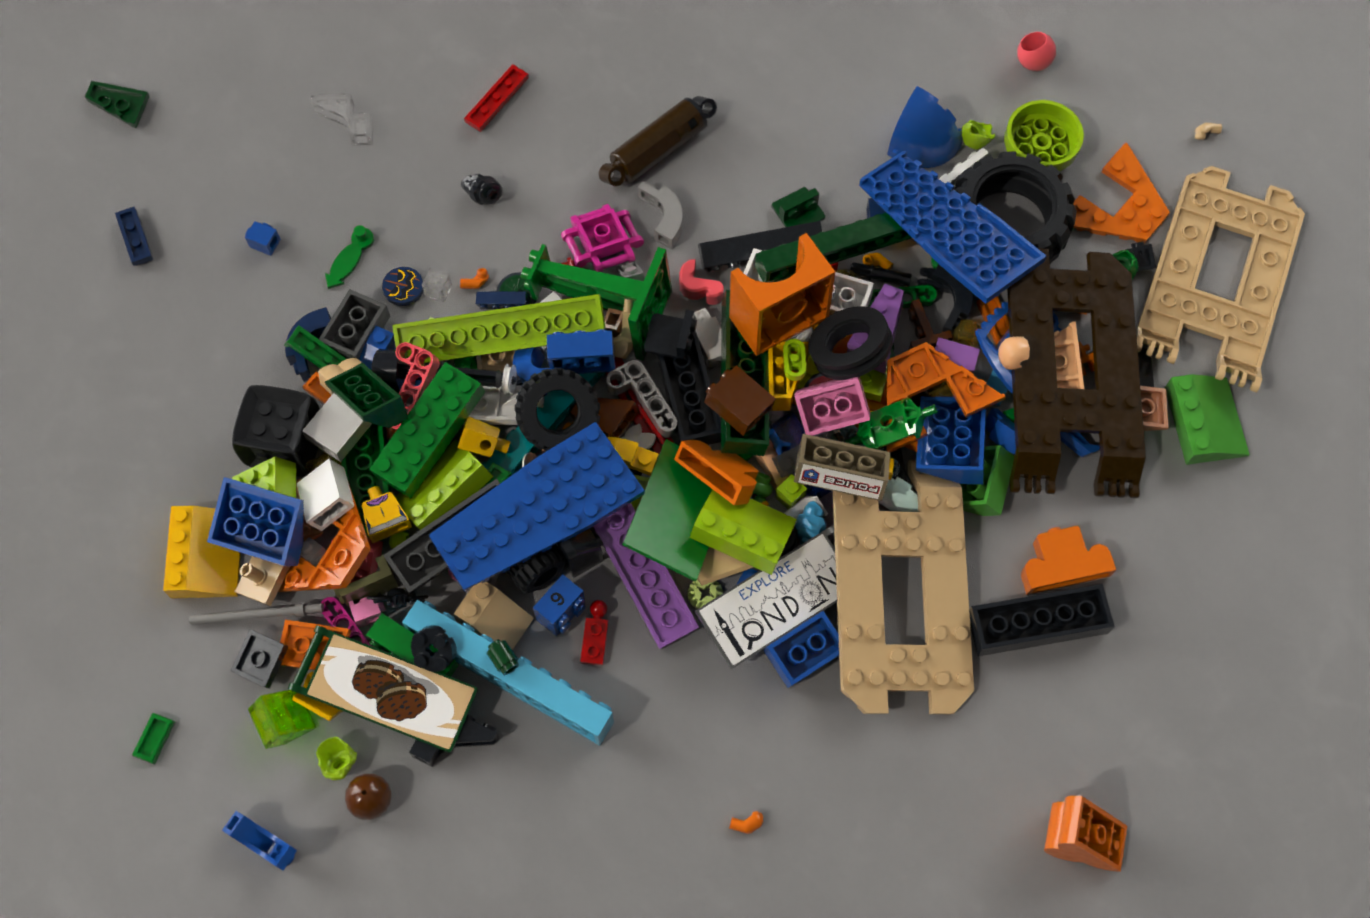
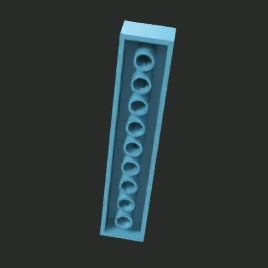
[402,600,614,746]

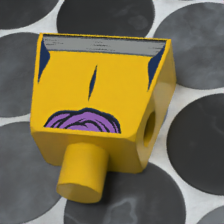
[362,486,412,543]

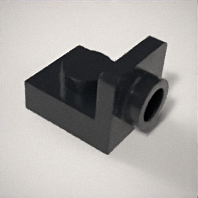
[1125,241,1156,272]

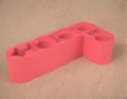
[392,342,440,430]

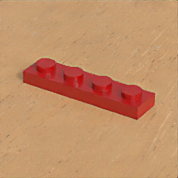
[464,64,529,132]

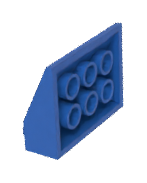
[916,396,986,485]
[207,477,304,566]

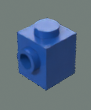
[245,221,281,256]

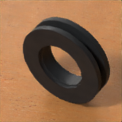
[808,306,893,380]

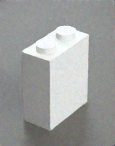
[303,393,372,462]
[296,459,355,531]

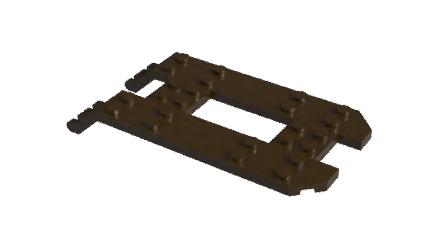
[1007,248,1146,498]

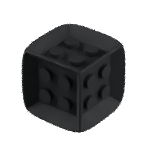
[232,385,320,477]

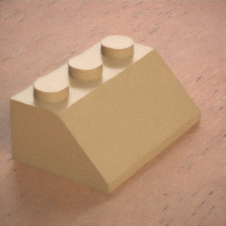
[697,547,753,586]

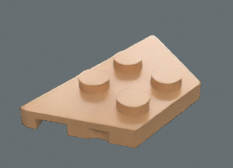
[1054,321,1084,389]

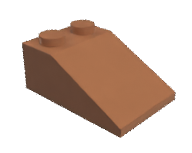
[1140,386,1169,431]

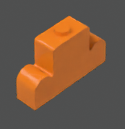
[674,440,759,506]
[1021,526,1116,595]

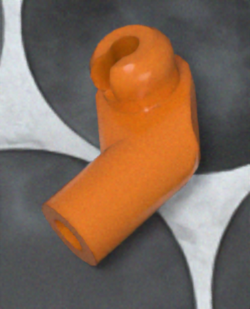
[460,268,489,289]

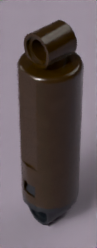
[599,96,717,186]

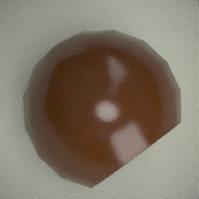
[345,774,392,820]

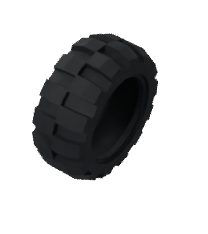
[954,151,1077,264]

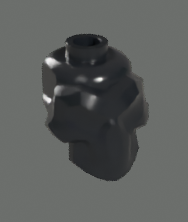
[461,174,503,205]

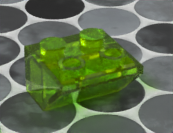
[248,690,316,749]

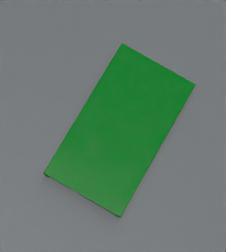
[622,439,713,582]

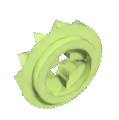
[688,580,723,609]

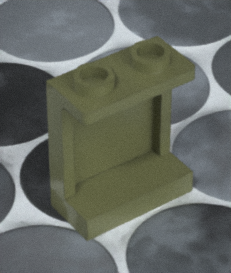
[333,555,399,609]

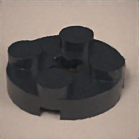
[411,625,457,672]

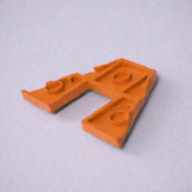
[1073,142,1170,244]
[886,342,1006,453]
[278,479,371,592]

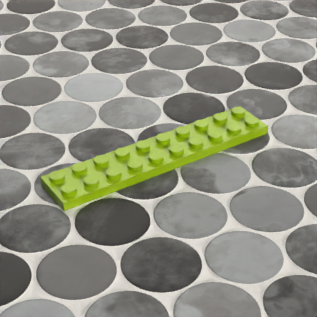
[392,294,606,363]

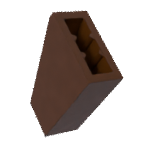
[569,398,639,438]

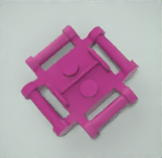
[561,204,644,272]

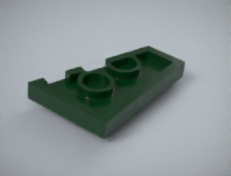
[85,81,150,129]

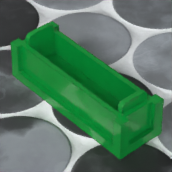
[284,325,346,369]

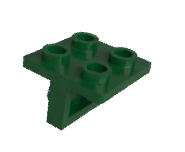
[771,187,826,227]

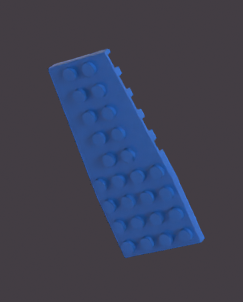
[859,151,1047,304]
[429,422,645,592]

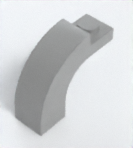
[638,181,682,250]

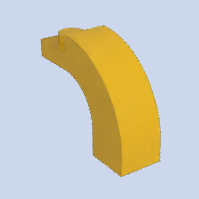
[607,437,658,476]

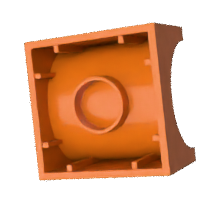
[729,233,835,356]

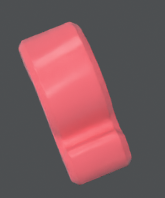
[679,259,724,305]

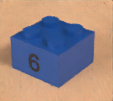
[533,574,586,637]

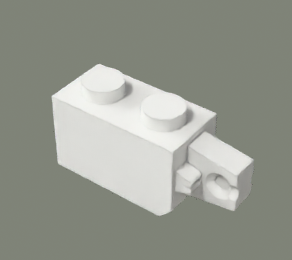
[694,308,721,369]

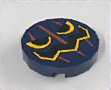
[382,267,424,306]

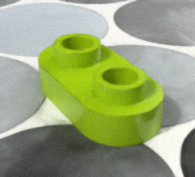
[783,339,806,381]

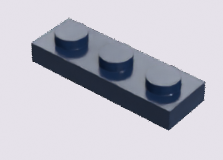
[115,206,154,266]

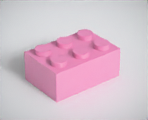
[794,377,871,436]

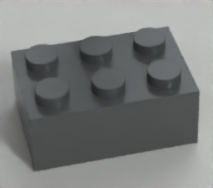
[319,289,390,360]

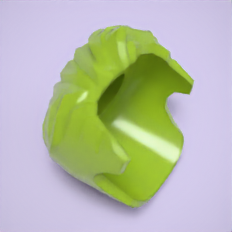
[961,120,996,150]
[316,736,357,780]

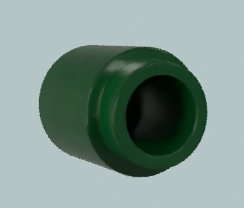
[486,639,519,675]

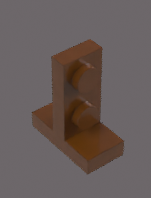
[908,299,953,350]

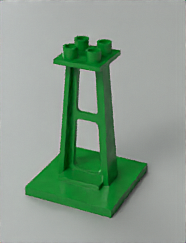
[521,244,672,361]

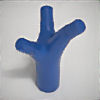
[769,429,791,462]

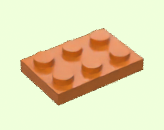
[280,620,351,671]

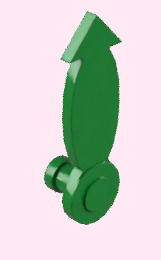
[325,225,374,289]

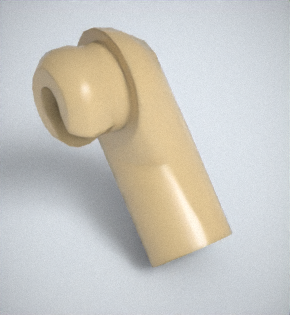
[1195,123,1222,140]

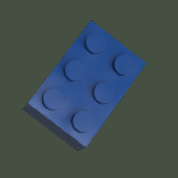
[547,329,616,374]
[763,611,839,688]

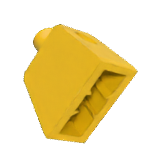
[457,417,510,457]

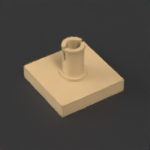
[234,556,290,606]

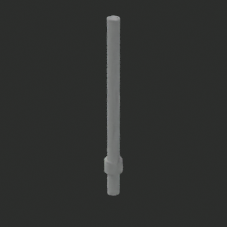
[189,603,324,625]

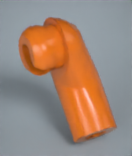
[729,811,763,834]

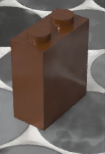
[704,365,776,436]

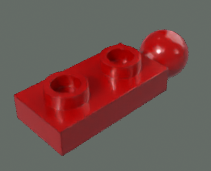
[580,600,609,666]

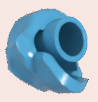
[795,501,827,545]

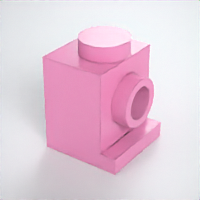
[348,597,386,628]

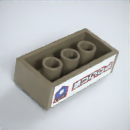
[794,434,890,501]

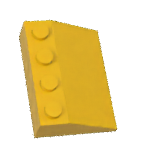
[163,506,241,598]

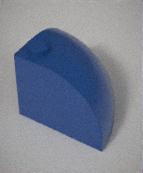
[887,86,963,168]

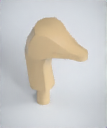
[613,299,633,359]

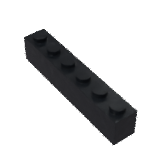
[698,221,822,272]

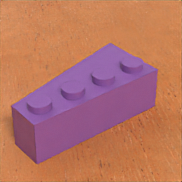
[847,283,904,374]

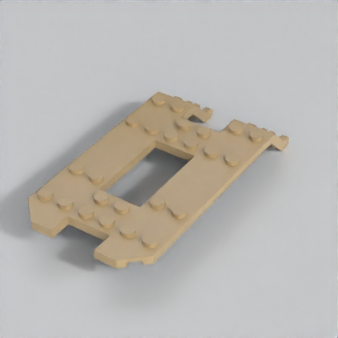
[1136,166,1305,393]
[833,460,974,715]

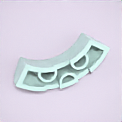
[879,477,918,512]

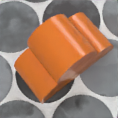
[1044,796,1127,872]

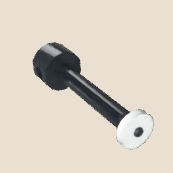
[371,349,517,396]

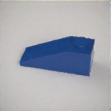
[359,326,396,369]

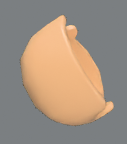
[998,337,1030,370]

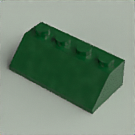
[325,363,408,428]

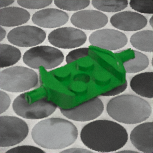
[845,397,938,449]

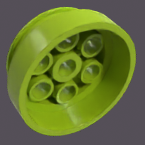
[1004,100,1084,172]

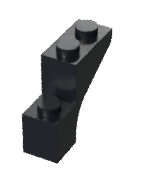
[409,715,499,767]

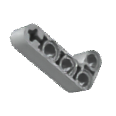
[606,360,677,438]

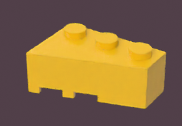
[768,342,810,411]

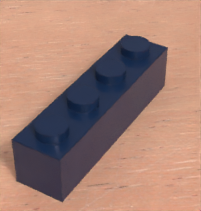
[475,291,530,309]

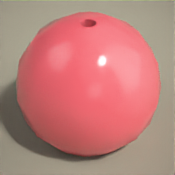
[1017,32,1056,71]

